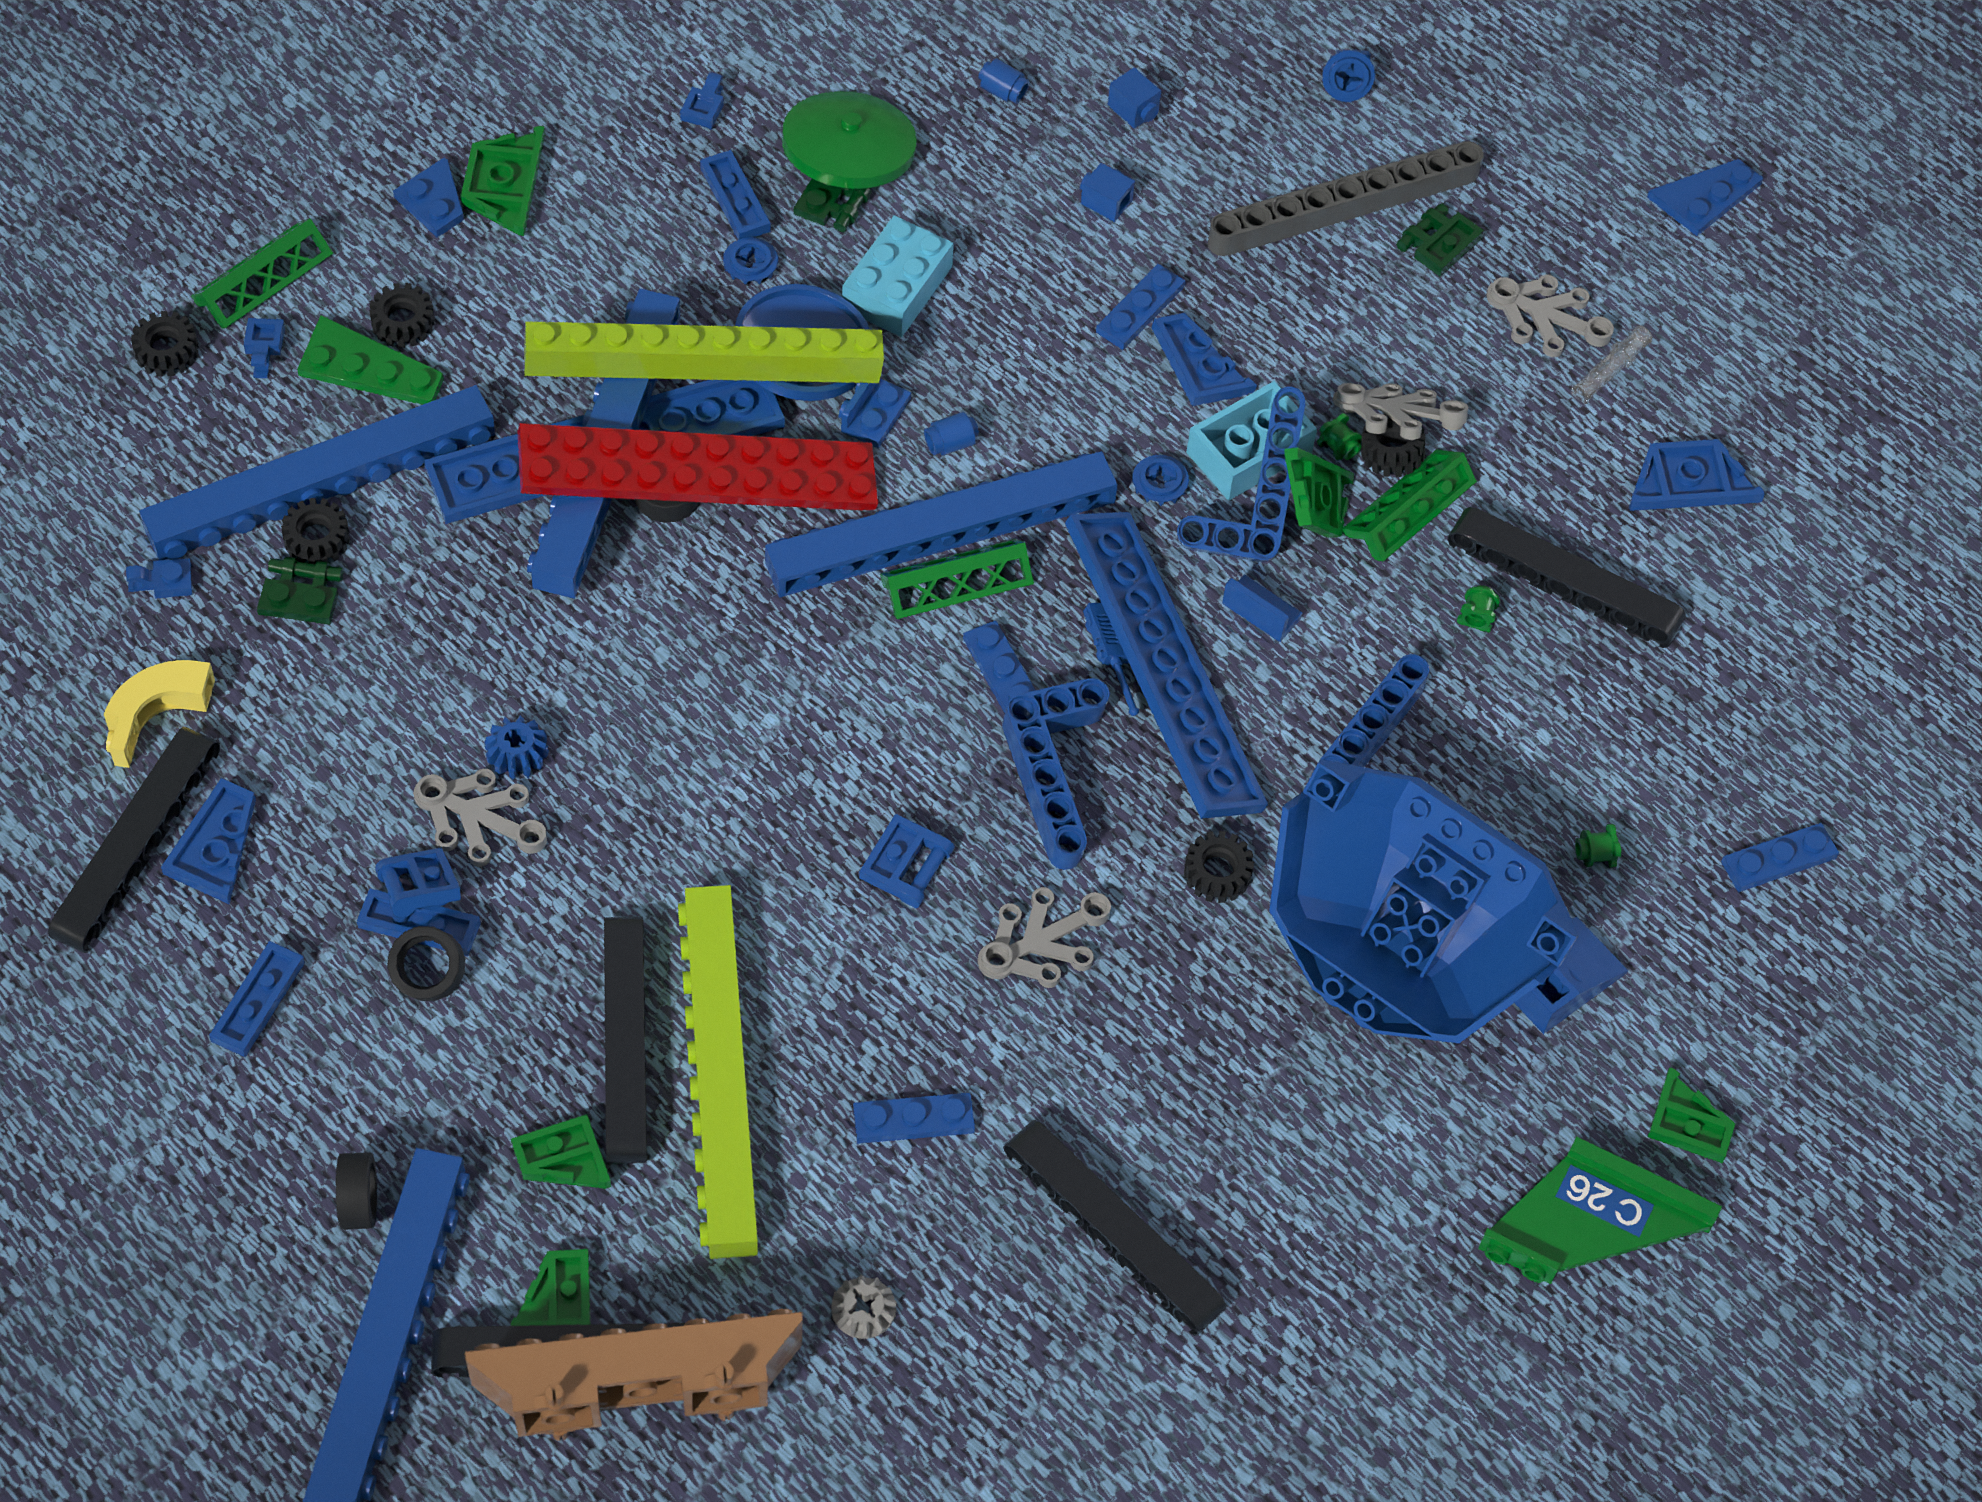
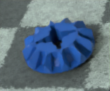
[1322,49,1375,102]
[723,237,778,285]
[1132,455,1189,506]

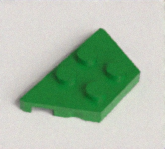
[461,126,545,236]
[1284,447,1354,538]

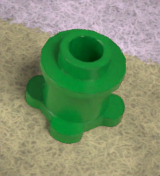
[1317,413,1362,460]
[1457,585,1500,633]
[1575,824,1621,868]

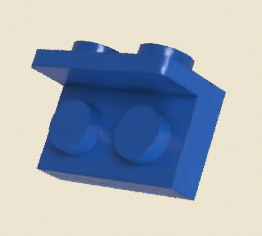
[838,377,911,449]

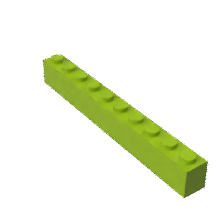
[524,321,884,383]
[678,885,758,1259]

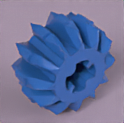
[484,715,549,780]

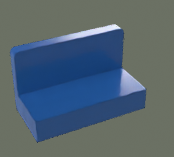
[1222,574,1302,642]

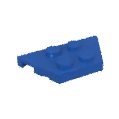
[1629,439,1765,511]

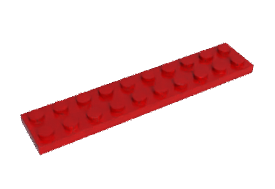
[518,423,878,510]

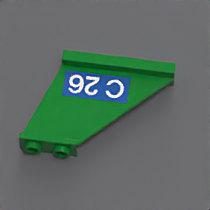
[1478,1136,1722,1284]

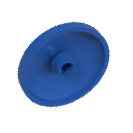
[735,284,870,401]

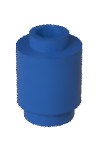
[978,58,1030,104]
[924,412,979,456]

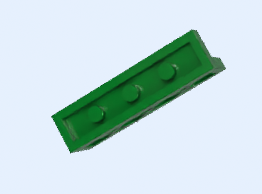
[191,218,333,329]
[1342,450,1477,562]
[880,539,1034,619]

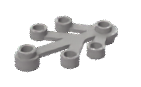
[1486,275,1614,357]
[1333,383,1468,440]
[413,769,547,867]
[977,887,1111,988]

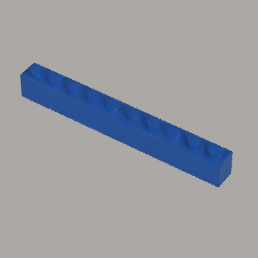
[527,288,680,599]
[139,385,495,560]
[765,451,1118,598]
[303,1148,470,1502]

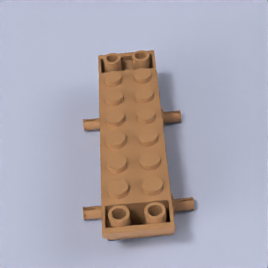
[465,1309,803,1441]

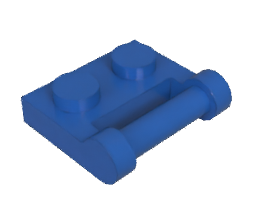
[859,814,955,908]
[375,847,461,918]

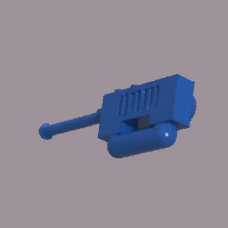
[1083,603,1139,716]

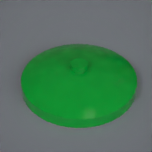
[782,91,916,189]

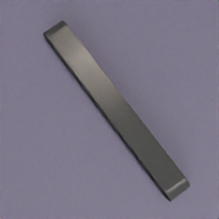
[1207,141,1484,256]

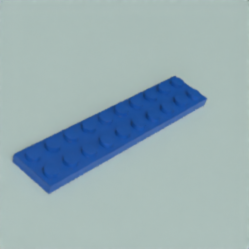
[424,380,785,524]
[1065,512,1268,819]

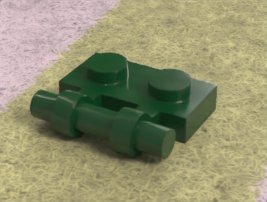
[793,178,872,232]
[1396,203,1484,276]
[257,556,344,625]

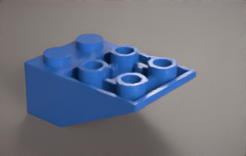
[1515,917,1628,1034]

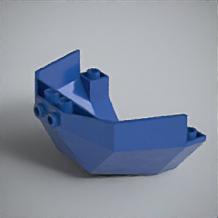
[1269,760,1579,1044]

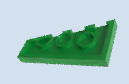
[297,315,444,405]

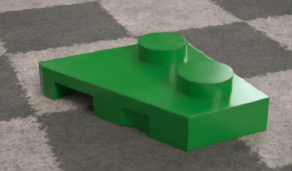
[1647,1067,1735,1163]
[511,1114,611,1189]
[511,1249,591,1326]

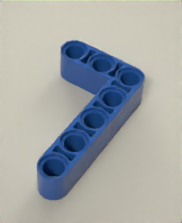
[1177,386,1305,562]
[1319,654,1429,767]
[1002,678,1110,870]

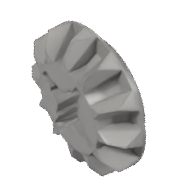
[831,1275,896,1339]

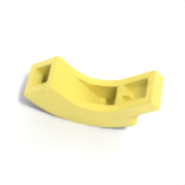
[104,660,215,768]

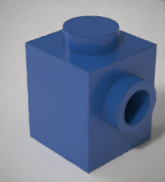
[1107,67,1161,129]
[1080,163,1135,222]

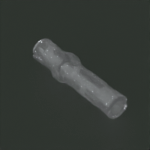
[1571,325,1653,404]

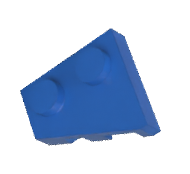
[393,157,464,238]

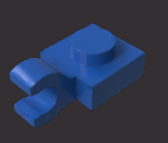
[680,72,724,130]
[244,318,285,379]
[126,558,192,599]

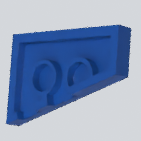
[1647,159,1764,236]
[1151,313,1257,406]
[161,778,256,904]

